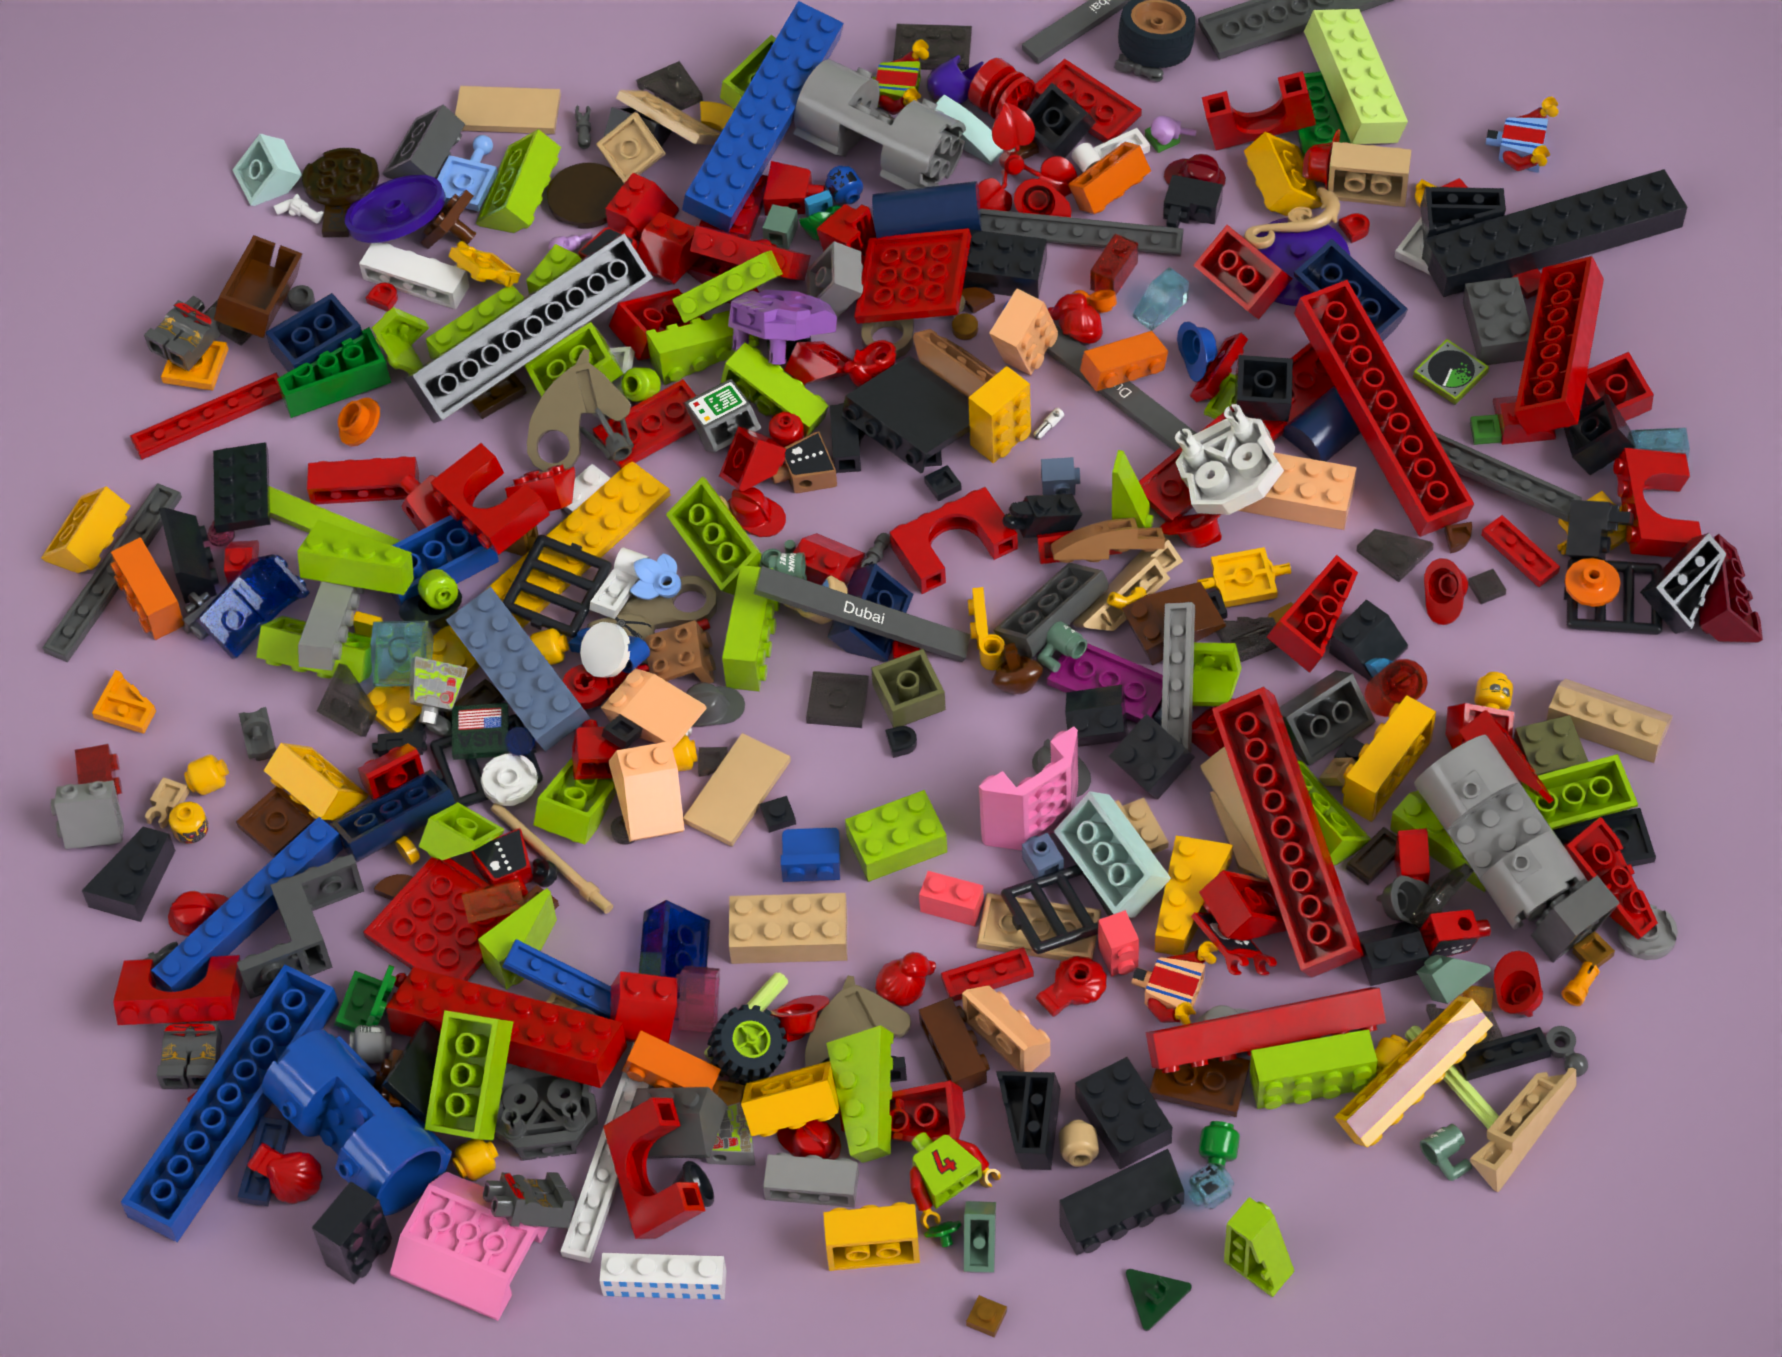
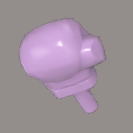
[1151,116,1196,145]
[548,232,592,252]

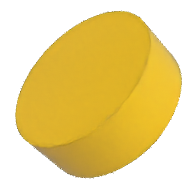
[395,836,420,865]

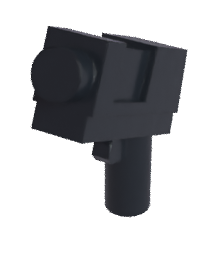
[372,715,428,757]

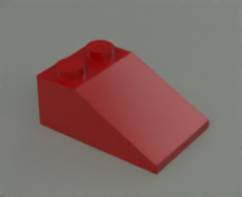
[609,289,706,361]
[1199,870,1287,941]

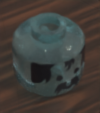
[1188,1164,1234,1209]

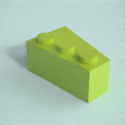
[1224,1197,1295,1298]

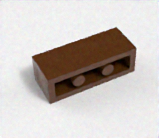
[919,997,990,1092]

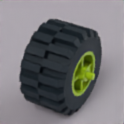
[707,1004,787,1086]

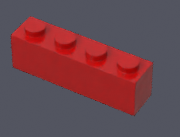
[307,456,419,505]

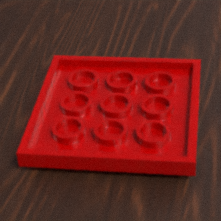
[854,228,972,324]
[363,857,522,981]

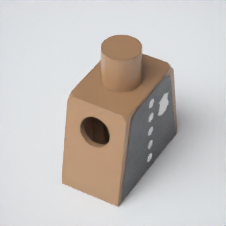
[771,432,837,493]

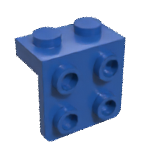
[781,828,840,882]

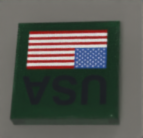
[452,703,510,760]

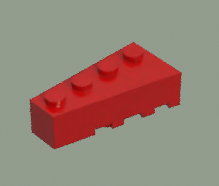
[1267,555,1358,673]

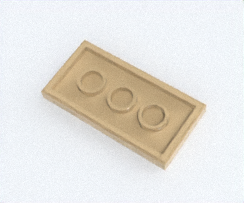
[455,86,561,134]
[616,90,721,145]
[683,733,791,847]
[977,893,1101,961]

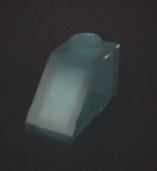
[1133,267,1189,331]

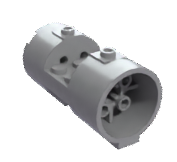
[793,59,966,190]
[1414,735,1585,929]

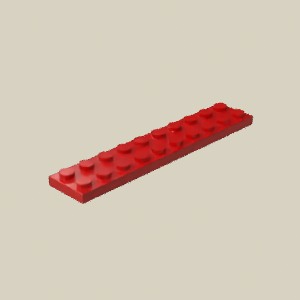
[1139,343,1334,522]

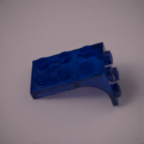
[195,554,310,659]

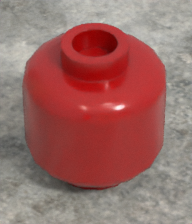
[769,412,804,447]

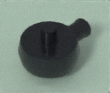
[532,859,558,887]

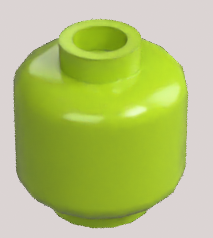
[621,367,661,402]
[418,569,458,609]

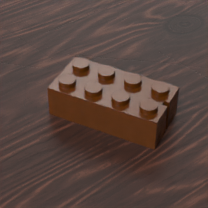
[214,235,303,338]

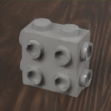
[51,781,124,849]

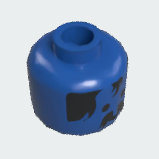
[825,166,863,204]

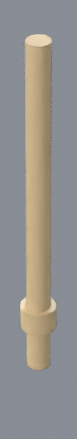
[491,803,613,914]

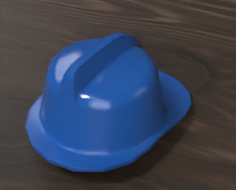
[1177,321,1217,382]

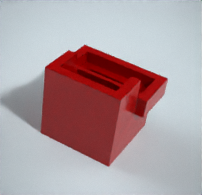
[816,204,876,266]

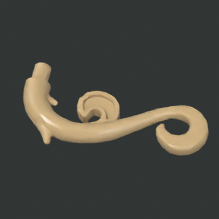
[1244,187,1340,249]

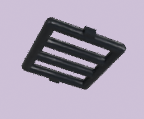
[503,535,612,638]
[1564,558,1663,635]
[430,714,543,807]
[1001,864,1113,954]

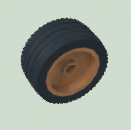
[1118,0,1196,68]

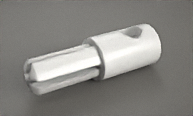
[1033,408,1064,440]

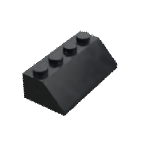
[1059,1149,1184,1255]

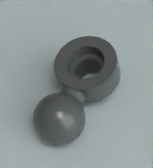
[1546,1026,1588,1077]

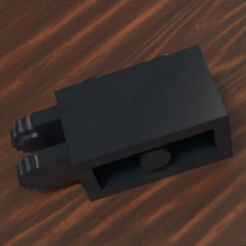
[1002,494,1083,538]

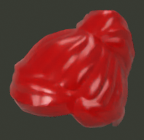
[1048,293,1103,344]
[843,340,896,387]
[875,952,936,1007]

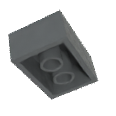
[1463,277,1531,365]
[1531,876,1620,963]

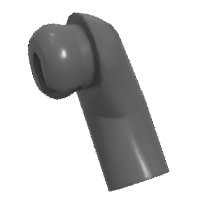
[426,711,455,737]

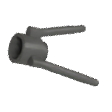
[580,408,634,461]

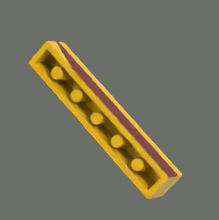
[1334,996,1493,1148]

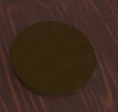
[302,148,380,206]
[547,163,623,229]

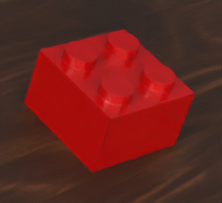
[1583,352,1654,421]

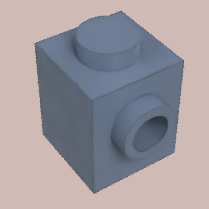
[1041,457,1080,495]
[1022,833,1064,878]

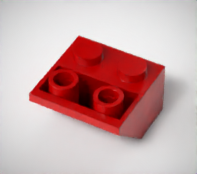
[505,464,575,512]

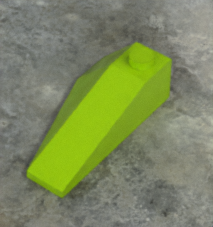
[1112,450,1154,528]

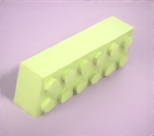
[1304,9,1408,144]

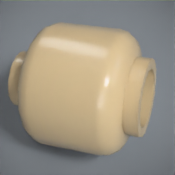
[1058,1120,1099,1167]

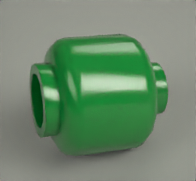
[1198,1121,1240,1167]

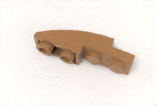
[1051,518,1165,563]

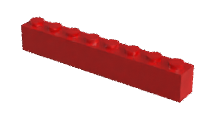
[1145,987,1386,1073]

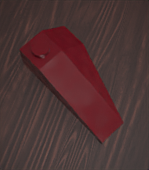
[1699,534,1763,643]

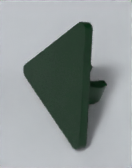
[1126,1269,1192,1331]

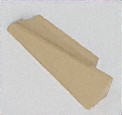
[1073,539,1183,631]
[1200,747,1270,881]
[1470,1068,1577,1192]

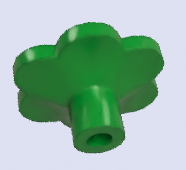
[924,1221,962,1247]

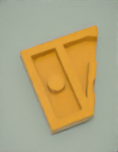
[92,670,156,734]

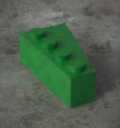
[277,327,391,418]

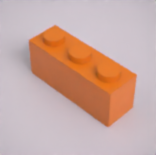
[1068,142,1151,214]
[1080,331,1168,391]
[621,1031,721,1090]

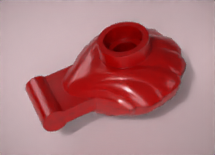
[1036,956,1107,1017]
[247,1143,323,1204]

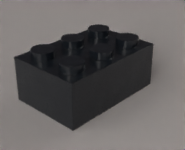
[963,230,1047,299]
[1075,1057,1173,1169]
[312,1181,392,1284]

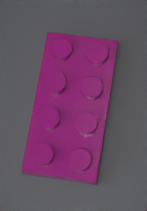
[1047,643,1163,723]

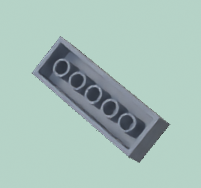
[446,586,590,752]

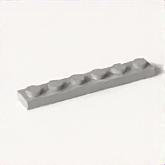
[1161,602,1195,770]

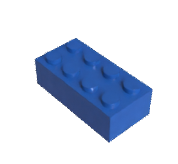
[390,515,499,607]

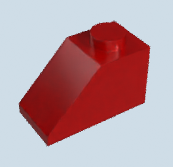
[224,540,259,590]
[1394,828,1430,884]

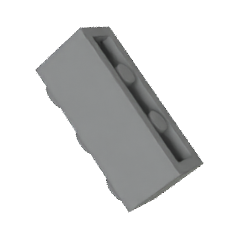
[763,1153,859,1208]

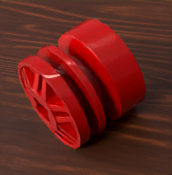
[968,58,1036,119]

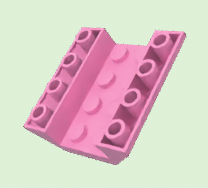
[979,727,1078,851]
[390,1172,549,1321]

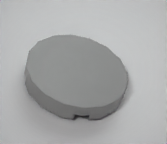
[1618,904,1678,960]

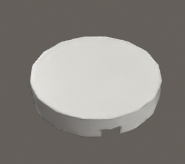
[580,622,630,678]
[481,754,538,806]

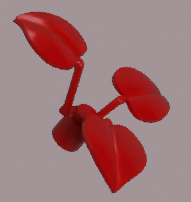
[978,102,1078,211]

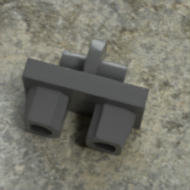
[182,591,233,640]
[239,707,276,761]

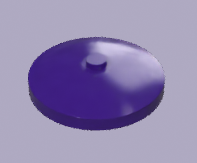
[345,175,446,243]
[1256,217,1350,306]

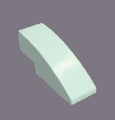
[936,95,1005,165]

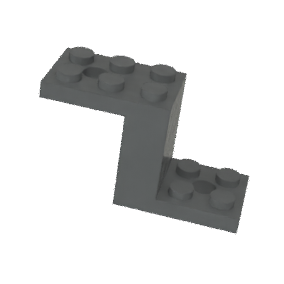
[237,854,364,999]

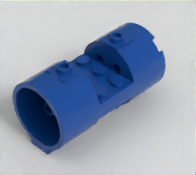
[262,1030,452,1216]

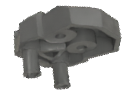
[494,1063,598,1161]

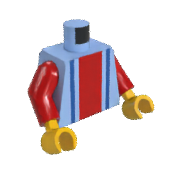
[1485,96,1559,173]

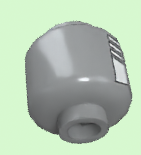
[350,1025,391,1064]

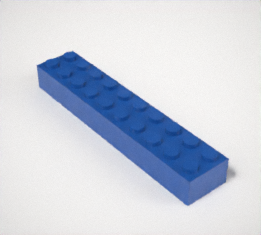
[682,1,844,233]
[121,965,339,1243]

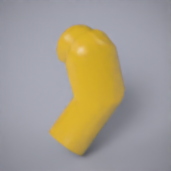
[1107,587,1147,610]

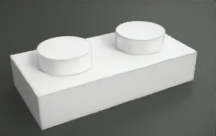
[562,464,610,514]

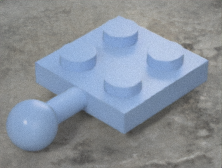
[437,135,498,212]

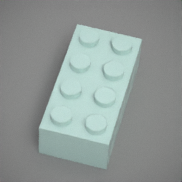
[1054,791,1171,918]

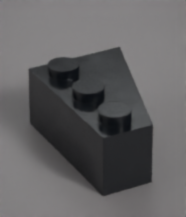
[1420,187,1506,242]
[1640,533,1726,634]
[82,826,176,922]
[996,1071,1061,1170]

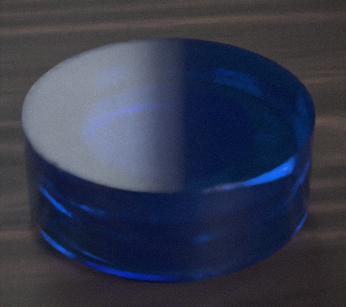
[505,727,535,755]

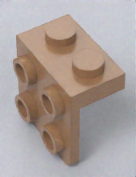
[645,620,716,684]

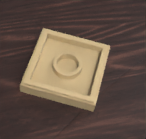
[596,112,666,184]

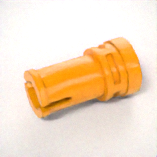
[1561,962,1600,1006]

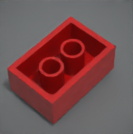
[1193,225,1293,320]

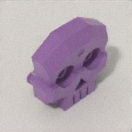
[728,290,837,365]

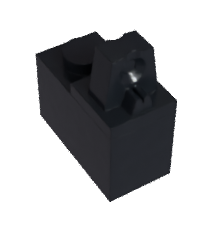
[1163,175,1223,228]
[1566,500,1634,561]

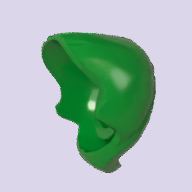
[799,205,841,241]

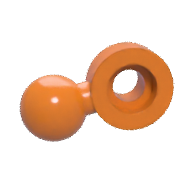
[1073,290,1117,313]

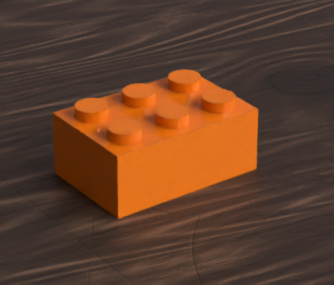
[110,537,184,640]

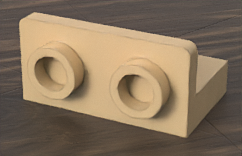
[1115,797,1169,854]

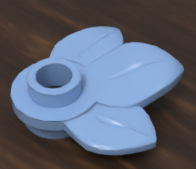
[630,553,681,600]

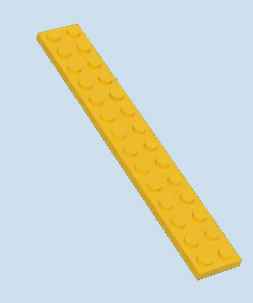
[359,461,671,733]

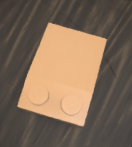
[601,668,707,748]
[608,741,684,842]

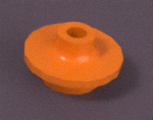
[338,397,380,447]
[1564,558,1621,607]

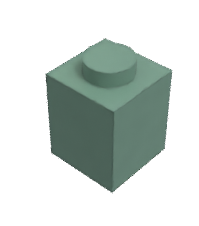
[762,204,799,249]

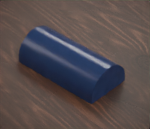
[872,181,982,238]
[1294,239,1408,342]
[1282,386,1361,462]
[331,770,456,863]

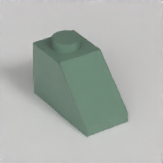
[1416,955,1491,1004]
[964,1201,996,1272]

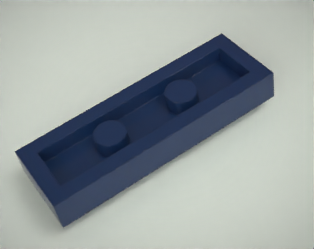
[237,1117,291,1207]

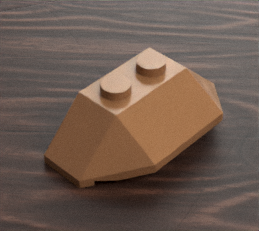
[913,329,997,397]

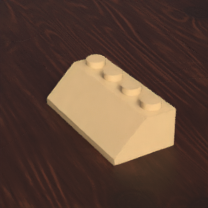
[1546,678,1673,763]

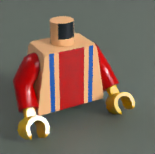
[1132,941,1218,1025]

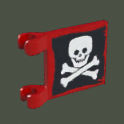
[1191,912,1277,975]

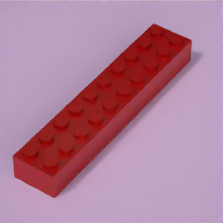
[1294,280,1474,537]
[1212,686,1365,978]

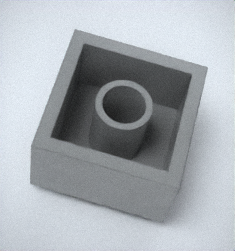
[807,241,863,318]

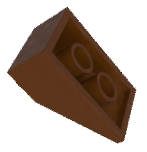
[1122,582,1226,666]

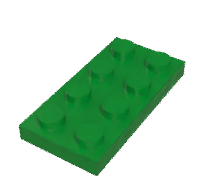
[1296,71,1351,159]

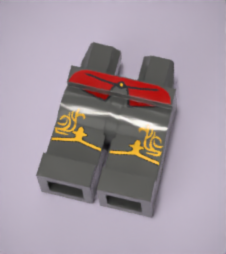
[144,296,221,372]
[156,1021,222,1089]
[483,1172,575,1228]

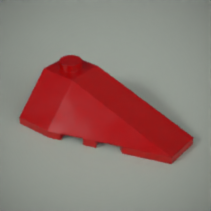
[1459,710,1554,804]
[1563,817,1658,940]
[839,1080,965,1142]

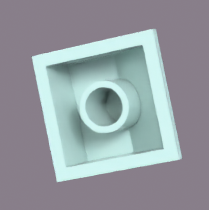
[233,134,302,206]

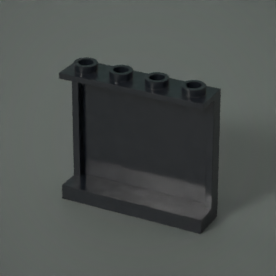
[841,355,970,474]

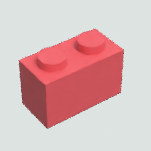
[919,871,984,926]
[1098,910,1139,977]

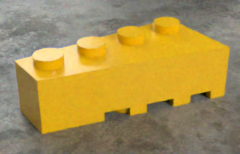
[1155,835,1233,955]

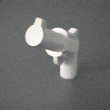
[274,194,324,224]

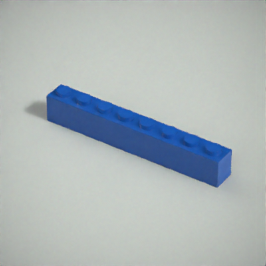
[151,817,343,992]

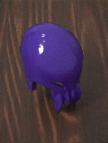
[927,55,984,105]

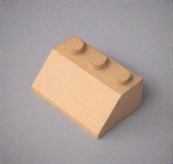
[962,985,1051,1072]

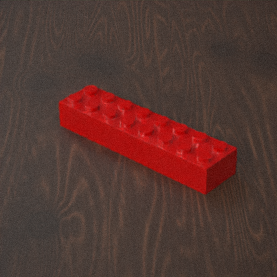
[1514,256,1604,435]
[386,967,627,1088]

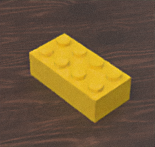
[1342,695,1436,822]

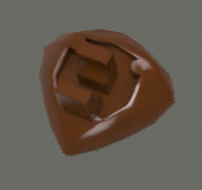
[992,642,1043,695]

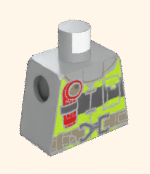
[409,656,468,725]
[706,1102,755,1166]

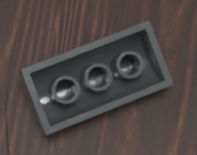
[993,563,1109,659]

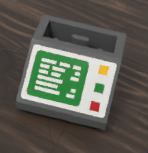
[683,379,761,452]

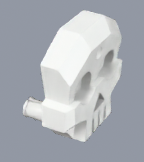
[1175,404,1284,515]

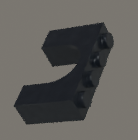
[830,403,942,473]

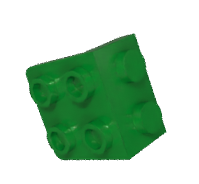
[334,965,397,1032]

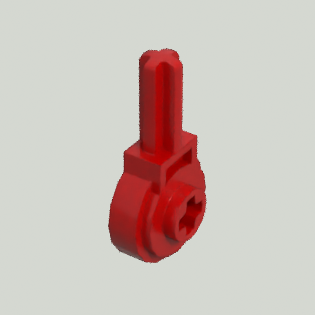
[562,664,650,710]

